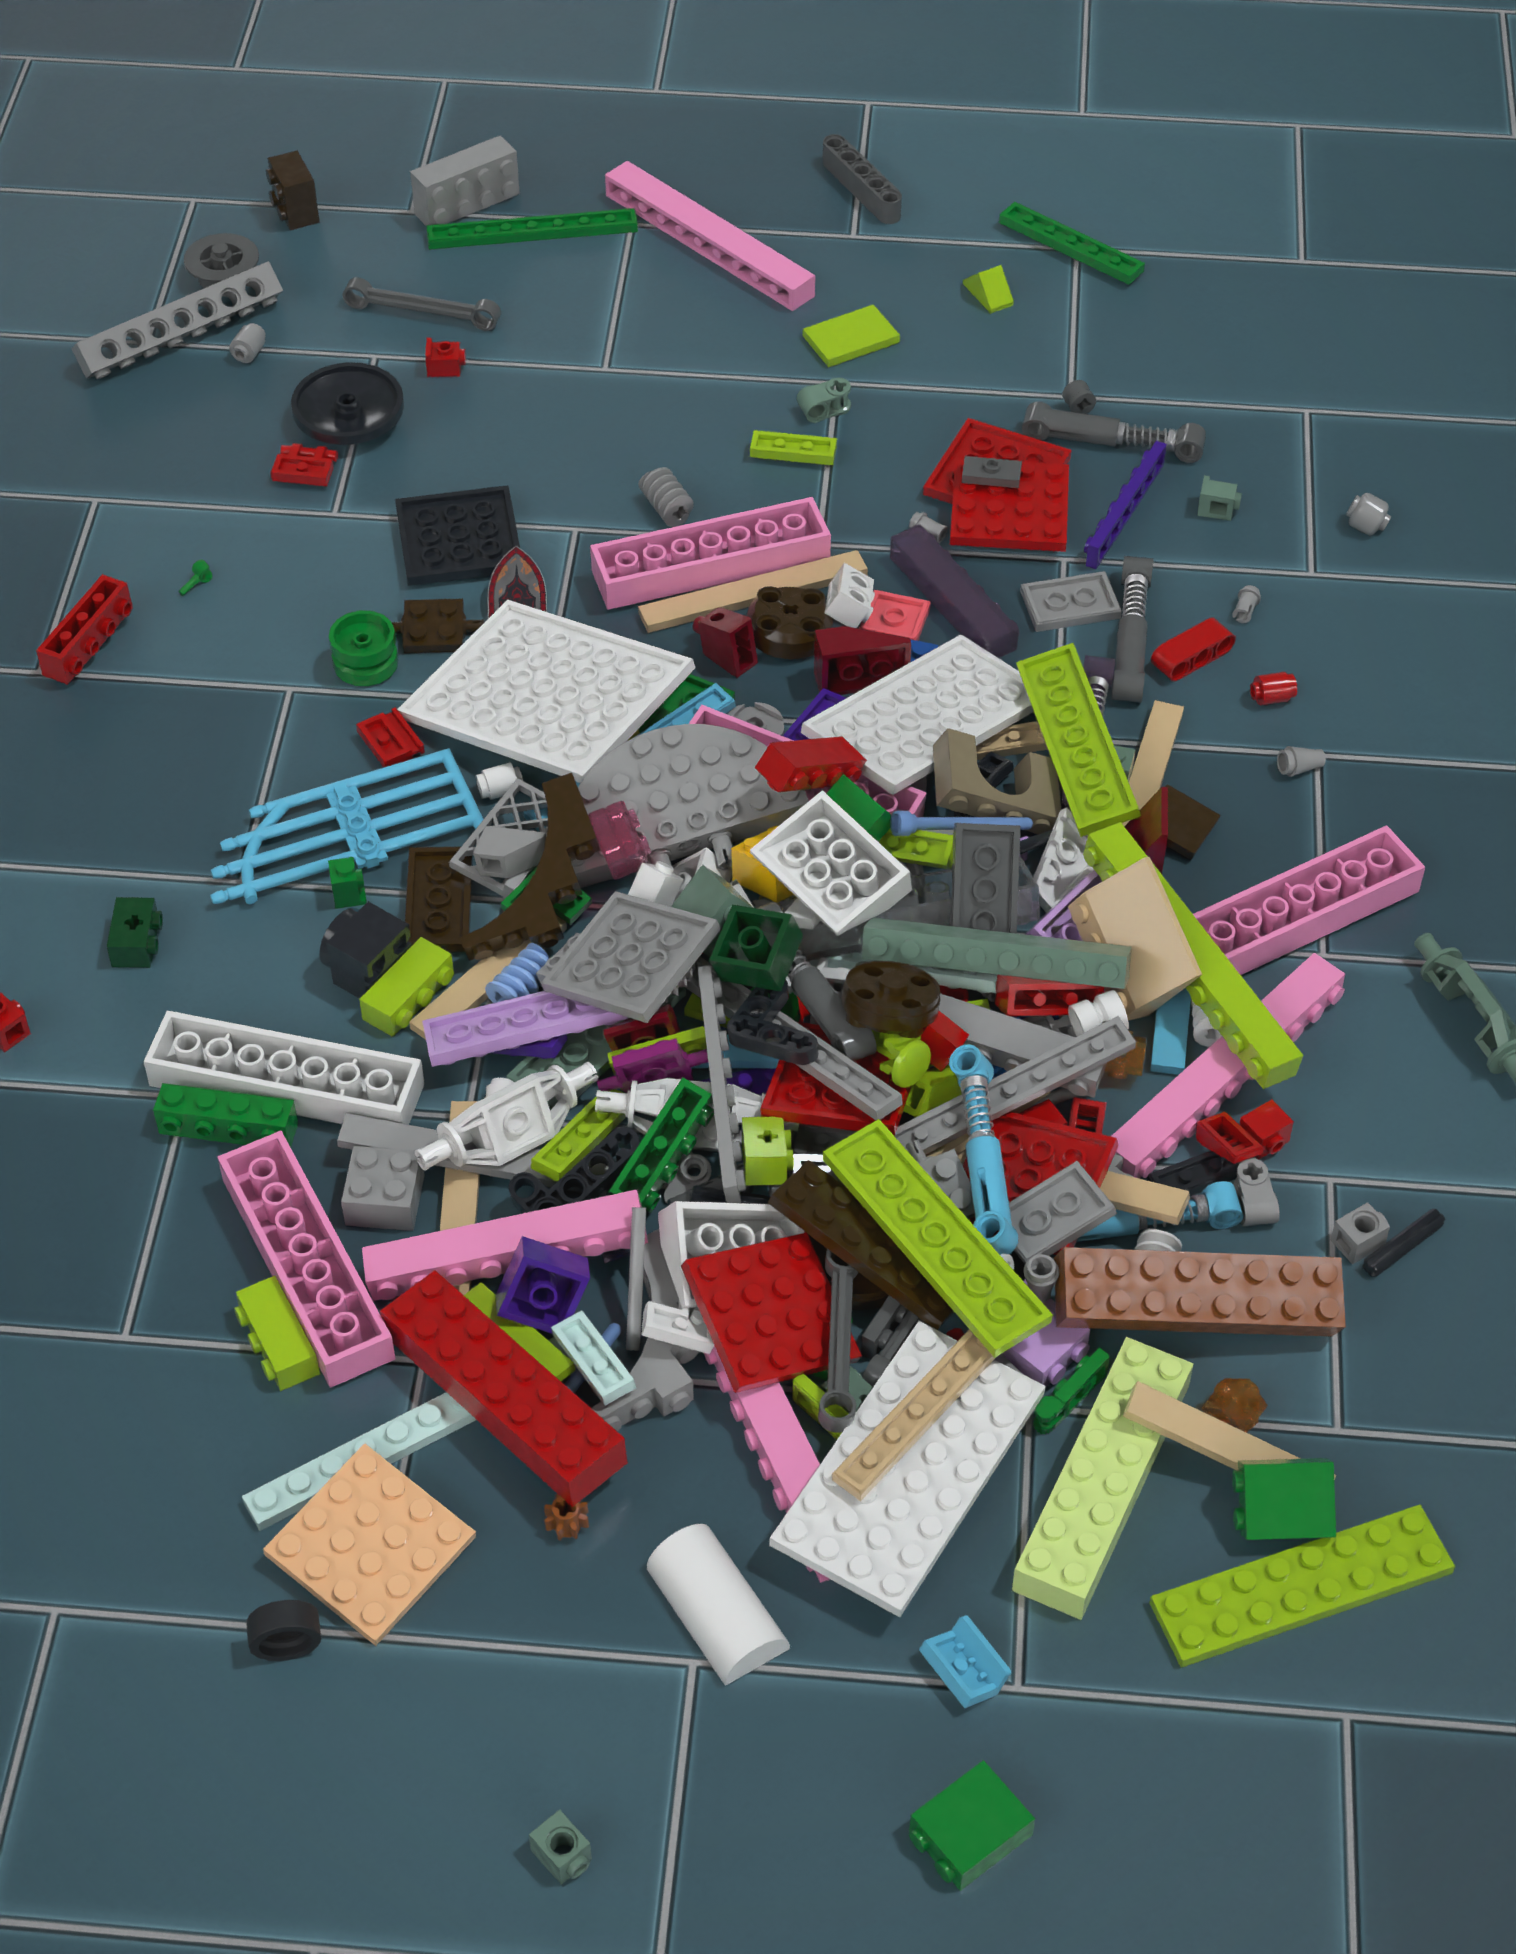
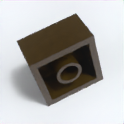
[266,150,320,230]

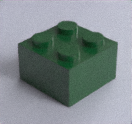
[709,904,803,992]

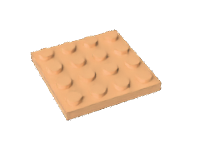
[263,1443,476,1646]

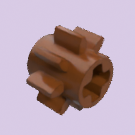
[544,1494,589,1540]

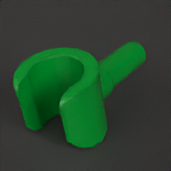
[179,560,212,596]

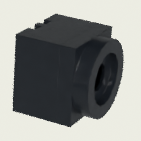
[319,901,412,999]

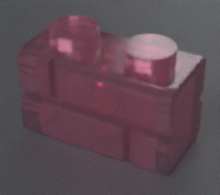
[588,801,652,880]

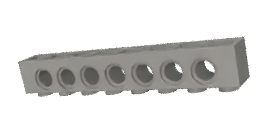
[72,261,283,380]

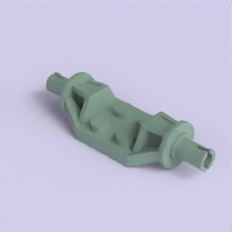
[1414,933,1516,1083]

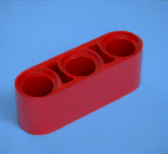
[1151,618,1236,681]

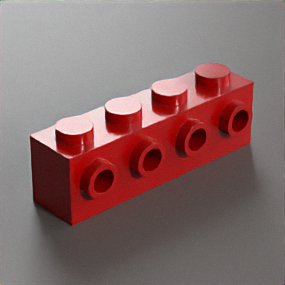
[36,574,133,685]
[755,736,867,792]

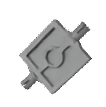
[905,1140,975,1220]

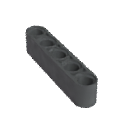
[823,134,902,224]

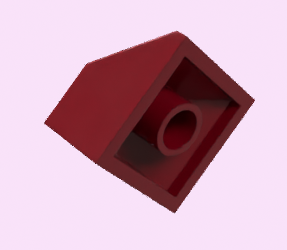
[603,1004,681,1051]

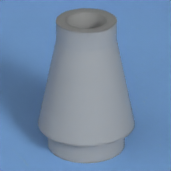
[1277,746,1326,777]
[1024,1254,1059,1302]

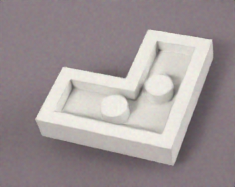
[641,1300,714,1354]

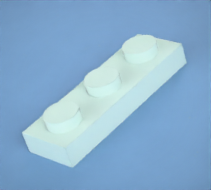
[551,1310,636,1406]

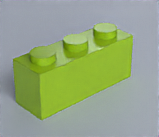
[359,937,454,1037]
[234,1275,320,1391]

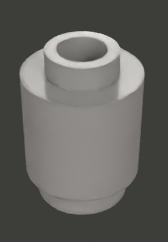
[229,323,266,363]

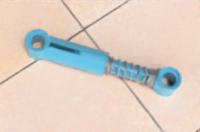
[949,1044,1019,1255]
[1076,1181,1243,1242]

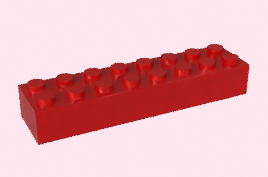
[380,1270,628,1507]

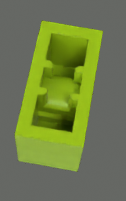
[742,1117,794,1186]

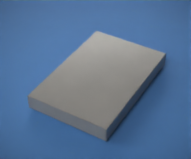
[1020,571,1122,632]
[1009,1161,1117,1264]

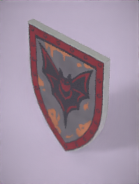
[488,546,547,619]

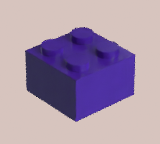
[496,1236,590,1334]

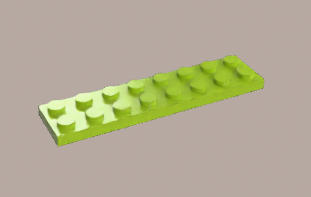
[1016,643,1141,837]
[822,1119,1053,1358]
[1149,1504,1455,1668]

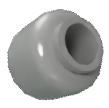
[1346,493,1391,536]

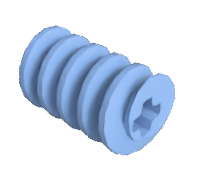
[485,942,549,1003]

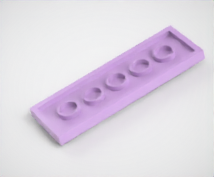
[422,991,628,1067]

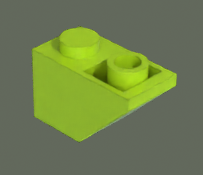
[903,1064,962,1117]

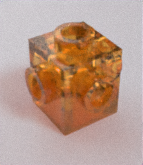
[1105,1030,1146,1079]
[1201,1378,1268,1433]

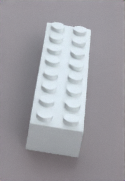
[144,1010,425,1125]

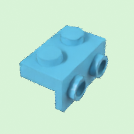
[919,1615,1011,1708]

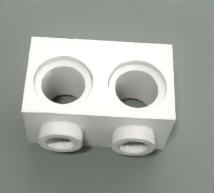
[824,563,875,628]

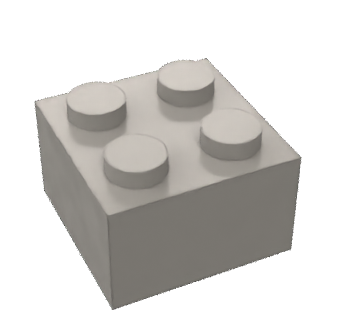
[341,1146,425,1231]

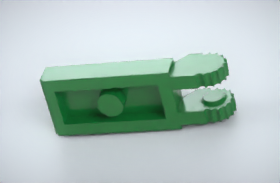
[1033,1347,1109,1435]

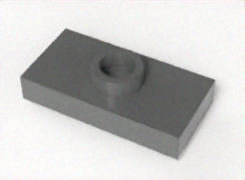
[962,456,1022,488]

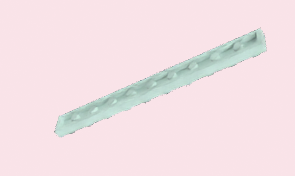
[242,1337,577,1531]

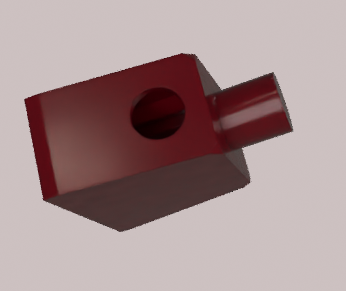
[692,607,758,678]

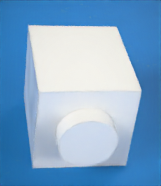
[628,861,683,907]

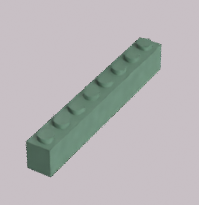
[862,918,1132,989]

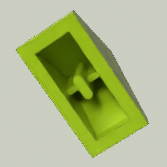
[963,265,1014,314]

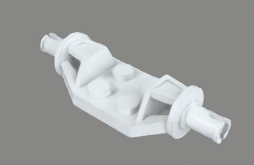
[415,1062,598,1171]
[595,1078,799,1152]

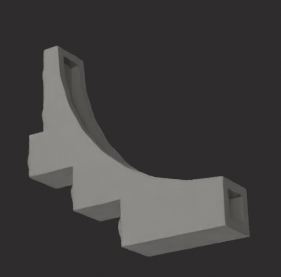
[591,1229,699,1431]

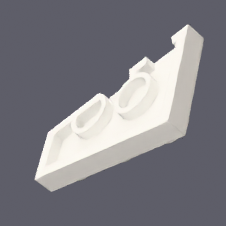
[1028,807,1093,913]

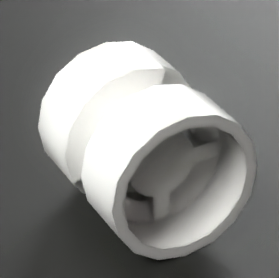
[1068,990,1129,1037]

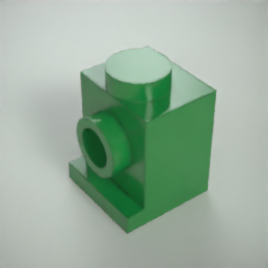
[328,857,367,909]

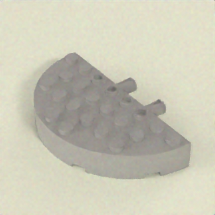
[571,724,809,888]

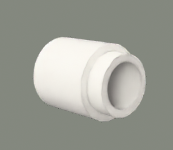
[475,762,523,800]

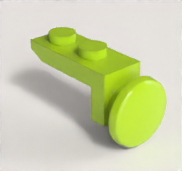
[871,1030,931,1088]

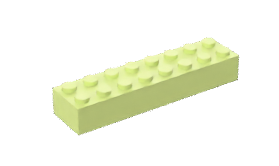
[1012,1337,1194,1620]

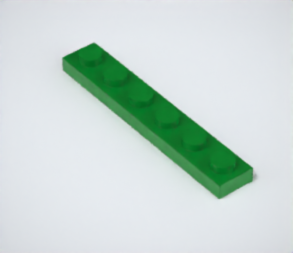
[999,202,1145,285]

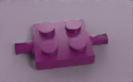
[597,1038,708,1093]

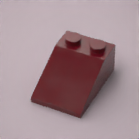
[814,626,912,695]
[1124,787,1168,874]

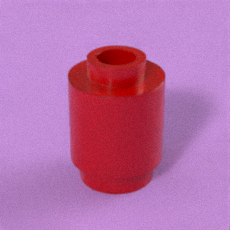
[1250,672,1297,706]

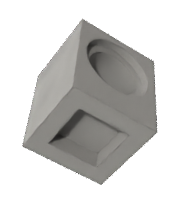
[1331,1202,1390,1265]

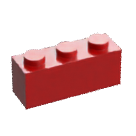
[995,974,1104,1016]

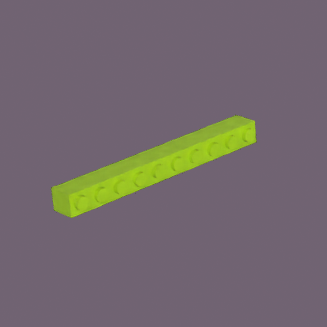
[1083,822,1304,1089]

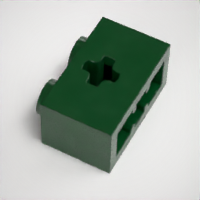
[107,897,163,968]

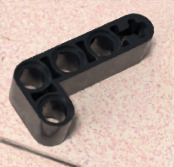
[509,1127,640,1214]

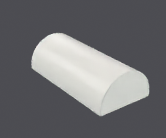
[647,1524,790,1686]

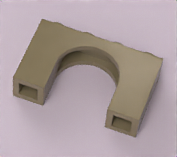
[933,728,1061,834]

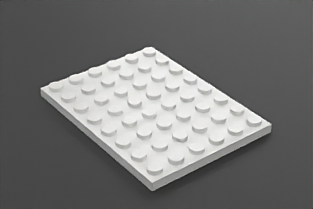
[397,600,695,783]

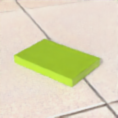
[802,304,900,367]

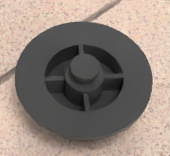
[184,233,259,288]

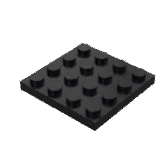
[395,485,520,586]

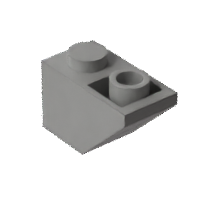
[473,826,546,879]

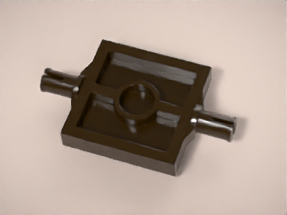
[392,599,484,653]

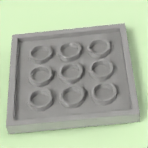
[541,891,721,1023]

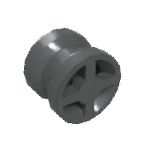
[1062,380,1096,414]

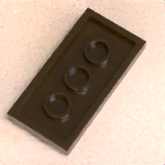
[405,846,473,952]

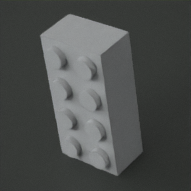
[410,135,520,227]

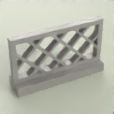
[449,778,548,901]

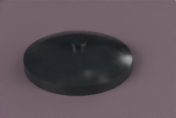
[291,362,404,445]

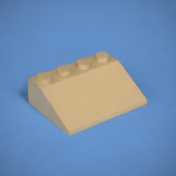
[1068,857,1202,1020]

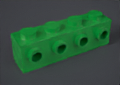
[609,1077,714,1213]
[153,1083,298,1148]

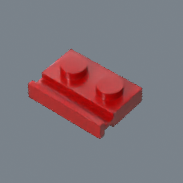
[356,707,425,768]

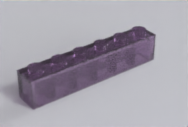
[890,524,1019,658]

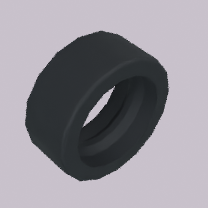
[246,1600,322,1661]

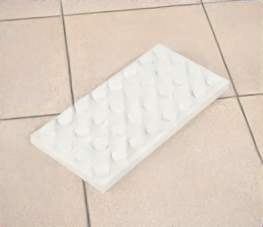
[801,635,1034,795]
[770,1321,1045,1617]

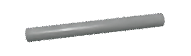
[626,1207,646,1350]

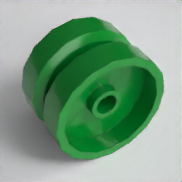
[329,610,399,686]

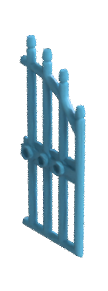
[210,748,484,904]

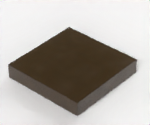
[1165,784,1221,860]

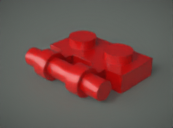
[271,443,338,486]

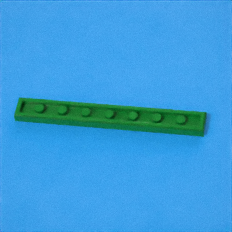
[427,208,638,250]

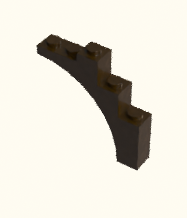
[460,773,601,961]

